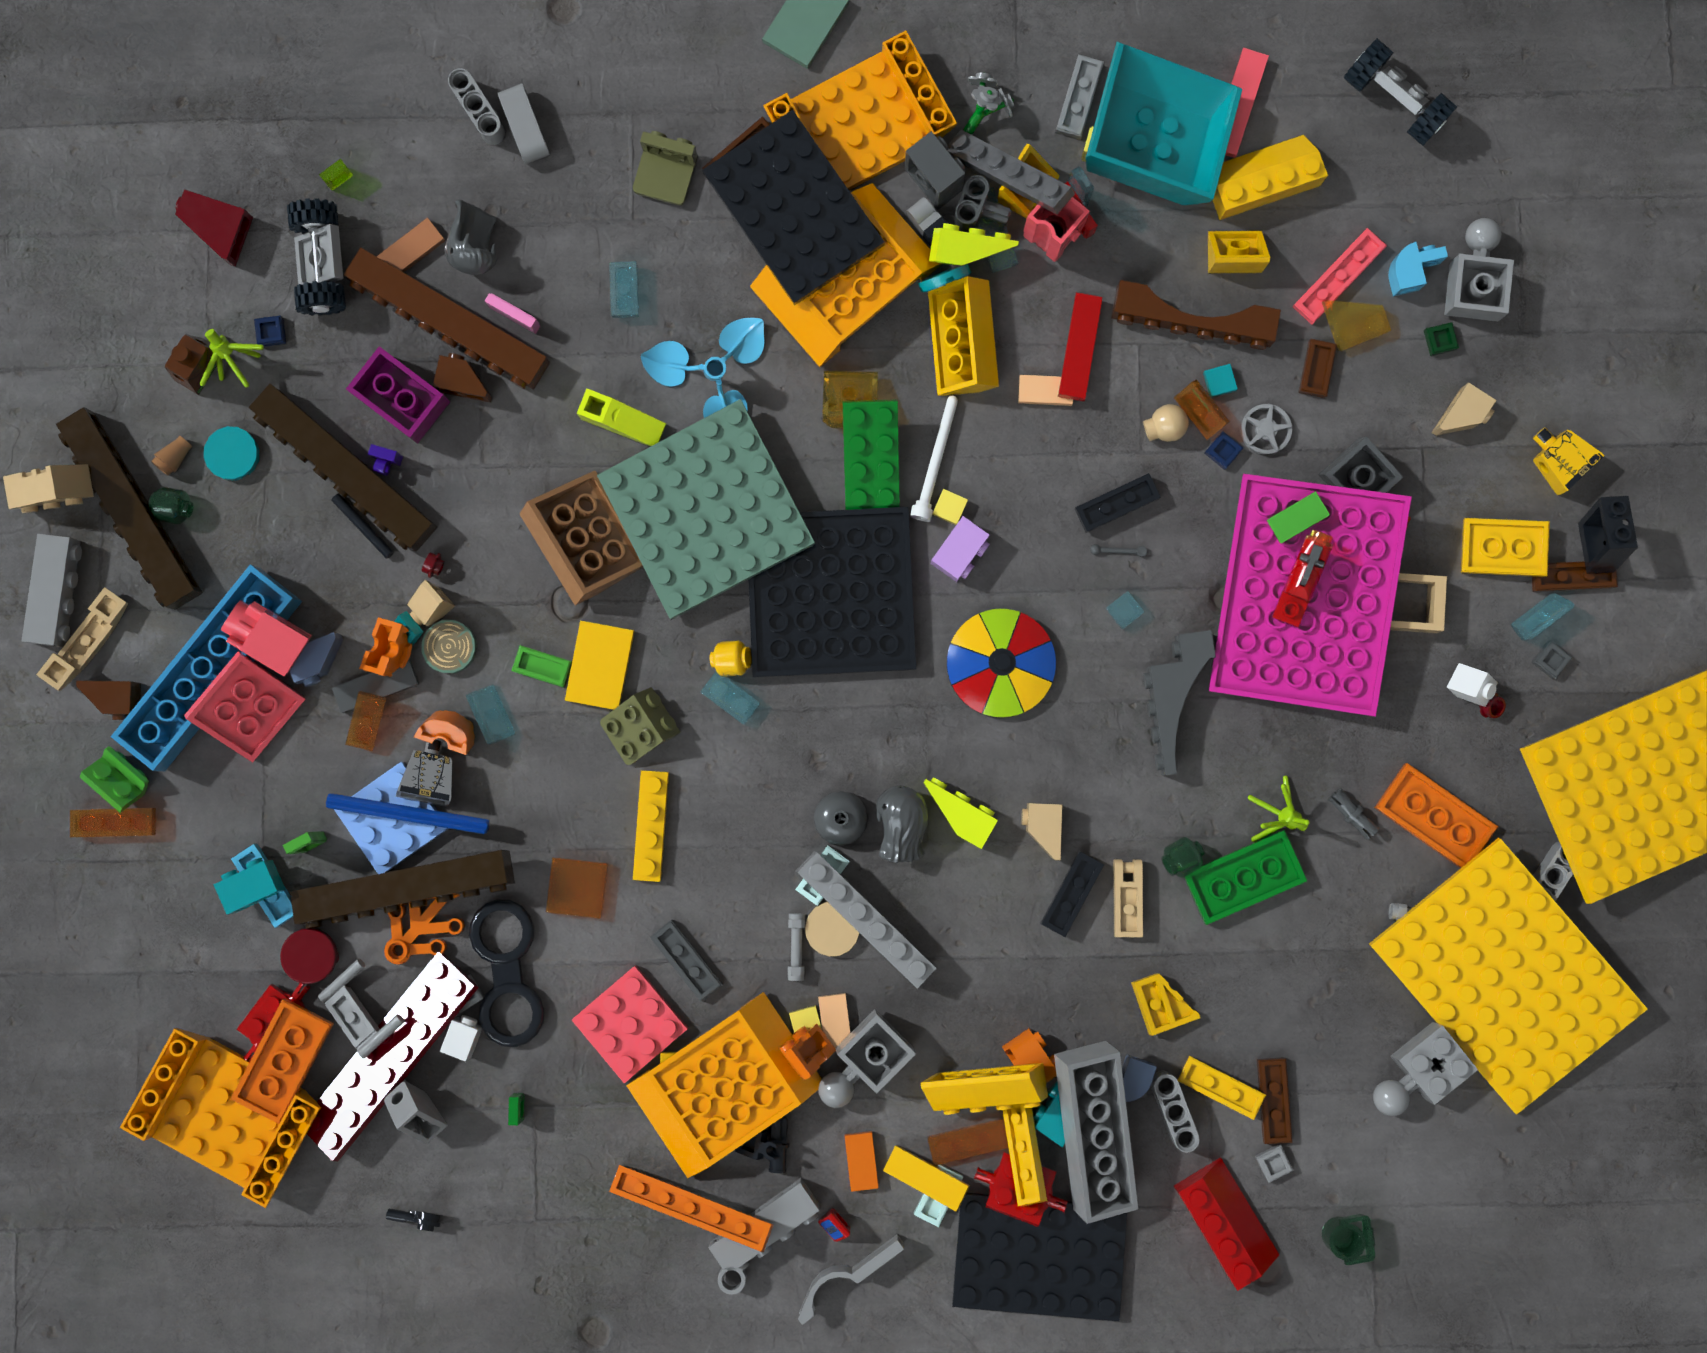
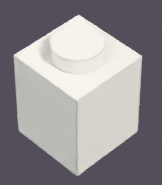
[1447,663,1498,707]
[440,1015,482,1061]

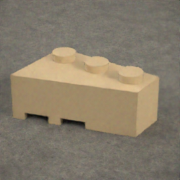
[3,464,94,513]

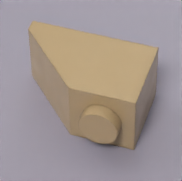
[1432,383,1496,436]
[407,580,455,627]
[1021,803,1062,860]

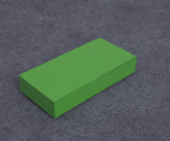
[1266,491,1330,544]
[511,645,572,688]
[283,831,327,854]

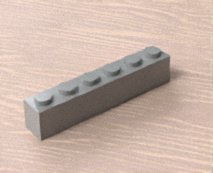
[796,851,936,989]

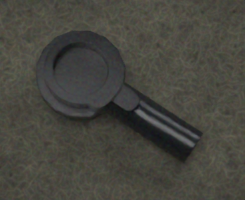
[386,1209,441,1232]

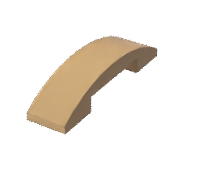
[36,587,128,691]

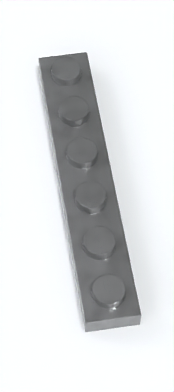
[947,130,1075,215]

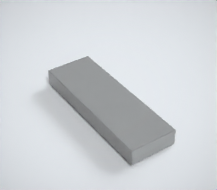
[1055,54,1104,140]

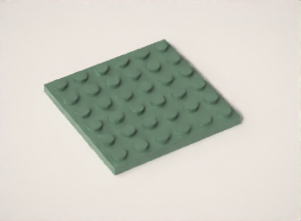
[597,399,816,620]

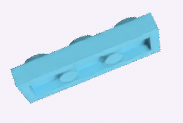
[231,844,294,928]

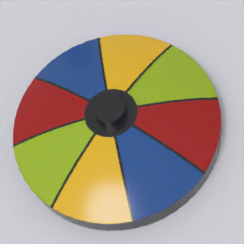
[947,609,1056,718]

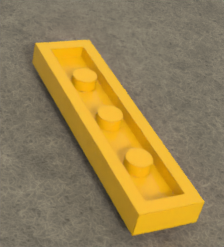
[633,770,669,882]
[1003,1104,1047,1206]

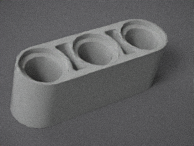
[448,68,505,145]
[497,83,550,165]
[1533,841,1573,901]
[1151,1070,1200,1153]

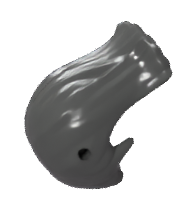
[445,200,497,275]
[876,785,928,863]

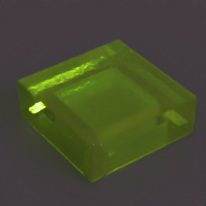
[319,159,353,190]

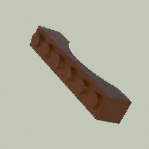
[1111,280,1281,350]

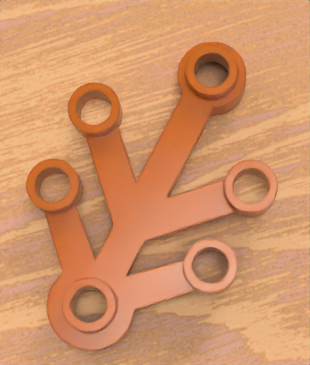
[384,894,465,964]

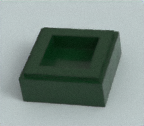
[1424,322,1459,356]

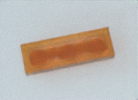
[70,808,156,837]
[927,1118,1009,1166]

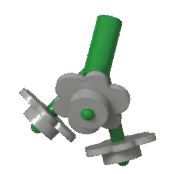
[963,72,1015,135]

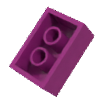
[346,346,451,444]

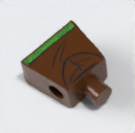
[165,334,217,395]

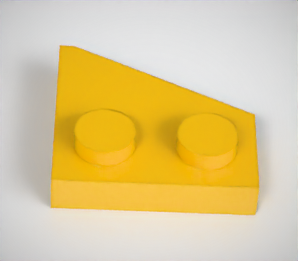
[1131,973,1200,1036]

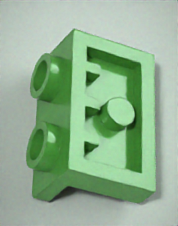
[80,746,149,813]

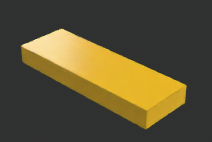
[1177,1056,1266,1120]
[883,1145,970,1211]

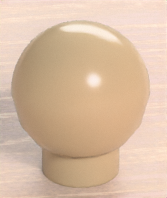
[1143,404,1189,442]

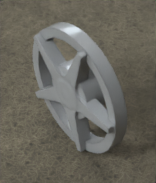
[1240,404,1292,455]

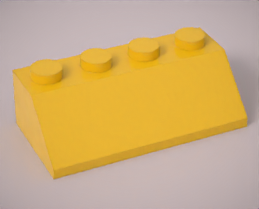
[1213,135,1328,220]
[928,276,999,396]
[921,1063,1048,1115]

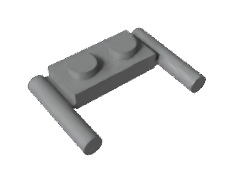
[318,959,405,1059]

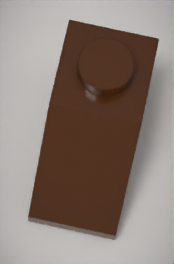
[433,353,492,403]
[76,681,141,720]

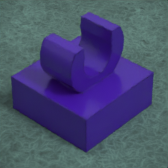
[368,444,403,476]

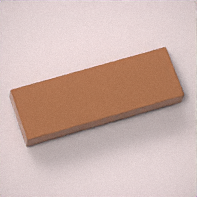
[376,218,445,273]

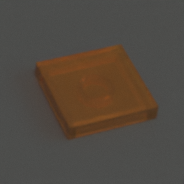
[546,857,608,918]

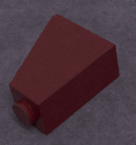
[175,189,253,267]

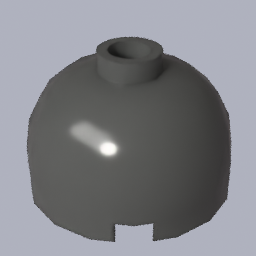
[813,791,868,846]

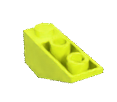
[929,223,1019,266]
[577,389,666,447]
[923,777,998,849]

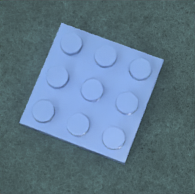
[334,762,449,874]

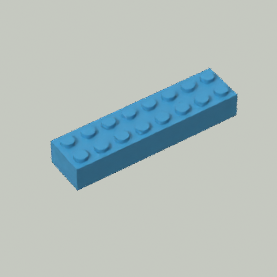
[111,564,302,772]

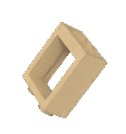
[1390,573,1447,633]

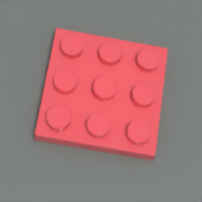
[184,651,305,763]
[572,965,688,1083]

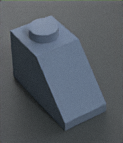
[290,633,343,687]

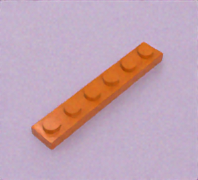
[609,1165,774,1252]

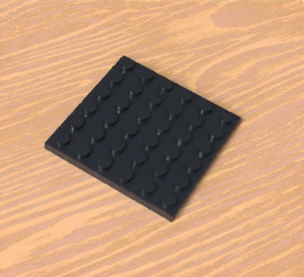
[748,507,916,678]

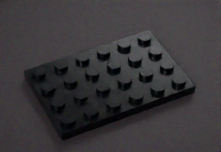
[702,110,885,306]
[952,1193,1127,1322]

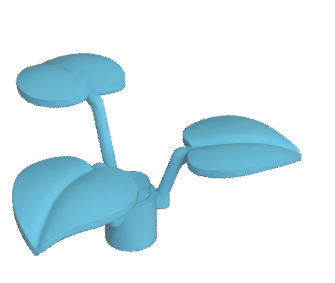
[641,318,764,418]

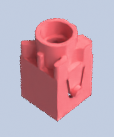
[1023,197,1090,262]
[221,600,312,677]

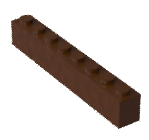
[344,247,550,390]

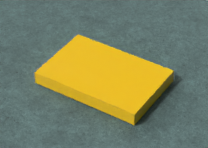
[1461,518,1550,577]
[565,621,635,710]

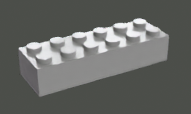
[1054,1041,1138,1224]

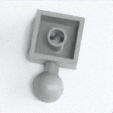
[1444,218,1514,322]
[818,1009,916,1108]
[1373,1022,1478,1116]

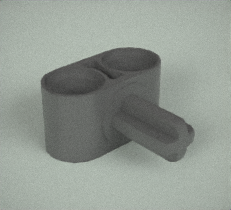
[955,175,1011,232]

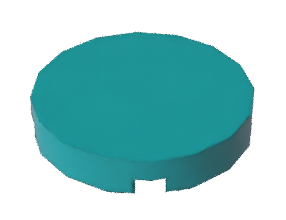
[918,264,971,292]
[204,426,260,481]

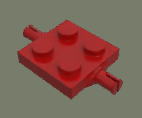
[236,983,310,1063]
[974,1152,1068,1227]

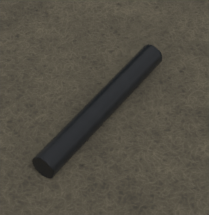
[331,493,394,559]

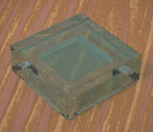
[1105,591,1144,629]

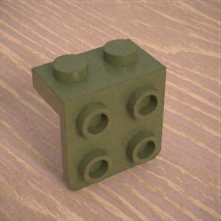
[633,131,698,206]
[600,687,681,765]

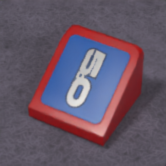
[818,1208,850,1242]

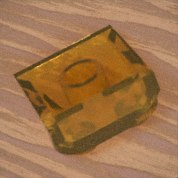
[823,371,878,429]

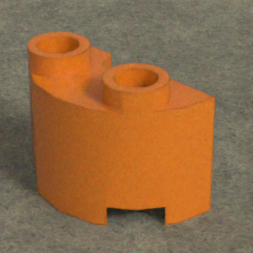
[359,617,412,677]
[414,710,475,755]
[779,1024,836,1080]
[1002,1028,1057,1083]

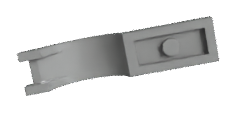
[798,1234,904,1325]

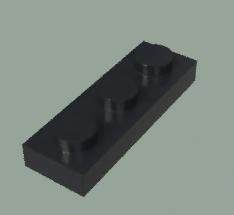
[1075,473,1161,533]
[1040,851,1104,937]

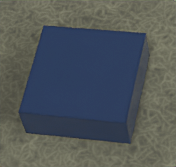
[254,315,286,347]
[1204,431,1243,470]

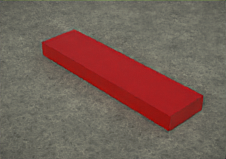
[1058,292,1103,402]

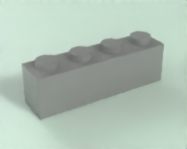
[21,534,82,647]

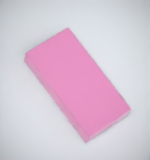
[485,293,540,334]

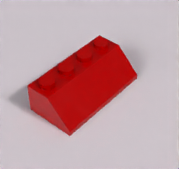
[1174,1157,1279,1291]

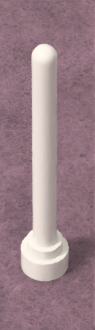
[909,395,958,522]

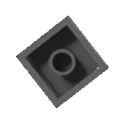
[905,131,965,210]
[1318,437,1403,493]

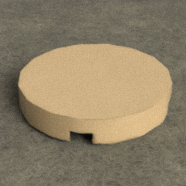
[805,902,859,957]

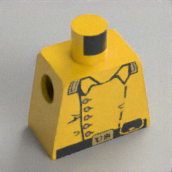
[1532,427,1605,495]

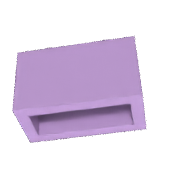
[930,516,990,582]

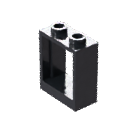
[1578,496,1638,574]

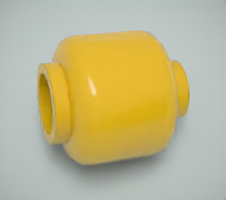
[710,640,752,677]

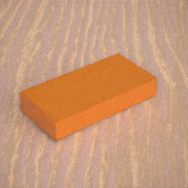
[845,1131,879,1192]

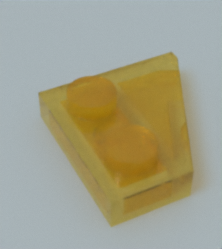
[1322,300,1391,351]

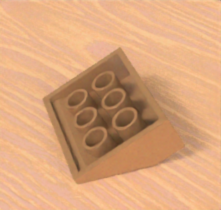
[519,471,643,606]

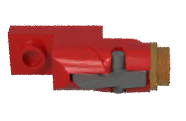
[1272,530,1333,627]

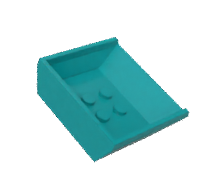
[1086,41,1242,206]

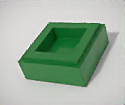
[508,1093,525,1126]

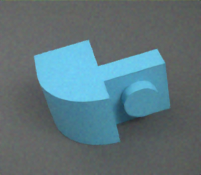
[1388,242,1448,296]

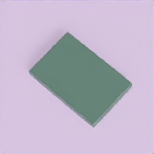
[762,0,849,69]

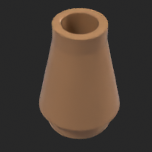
[151,436,192,476]

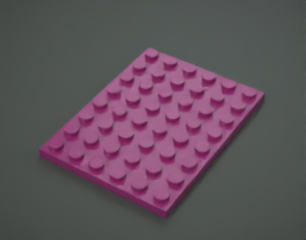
[1209,474,1412,717]

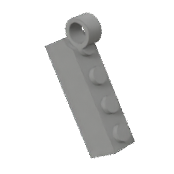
[708,1178,820,1294]

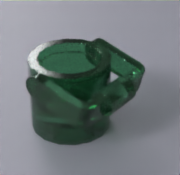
[1322,1214,1376,1265]

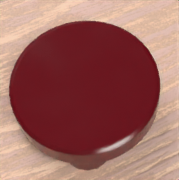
[280,928,339,984]

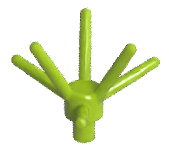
[200,329,264,388]
[1248,775,1310,842]

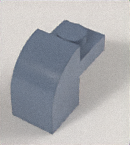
[1122,1054,1157,1102]

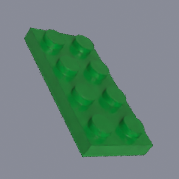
[843,400,900,510]
[1183,830,1307,925]

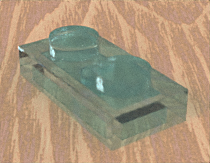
[609,261,639,318]
[701,672,761,725]

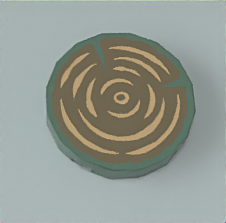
[422,620,477,674]

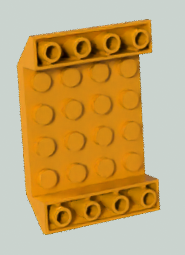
[763,30,957,190]
[750,183,942,368]
[626,992,822,1178]
[120,1028,321,1208]

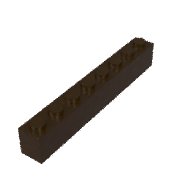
[248,383,438,552]
[56,407,203,610]
[290,850,515,929]

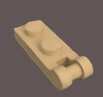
[1113,859,1143,937]

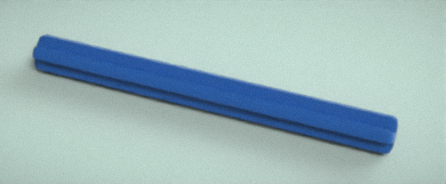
[326,794,489,834]

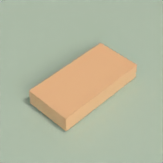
[1018,375,1073,406]
[818,993,850,1049]

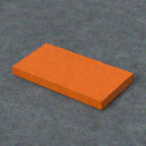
[1374,763,1498,868]
[231,998,334,1124]

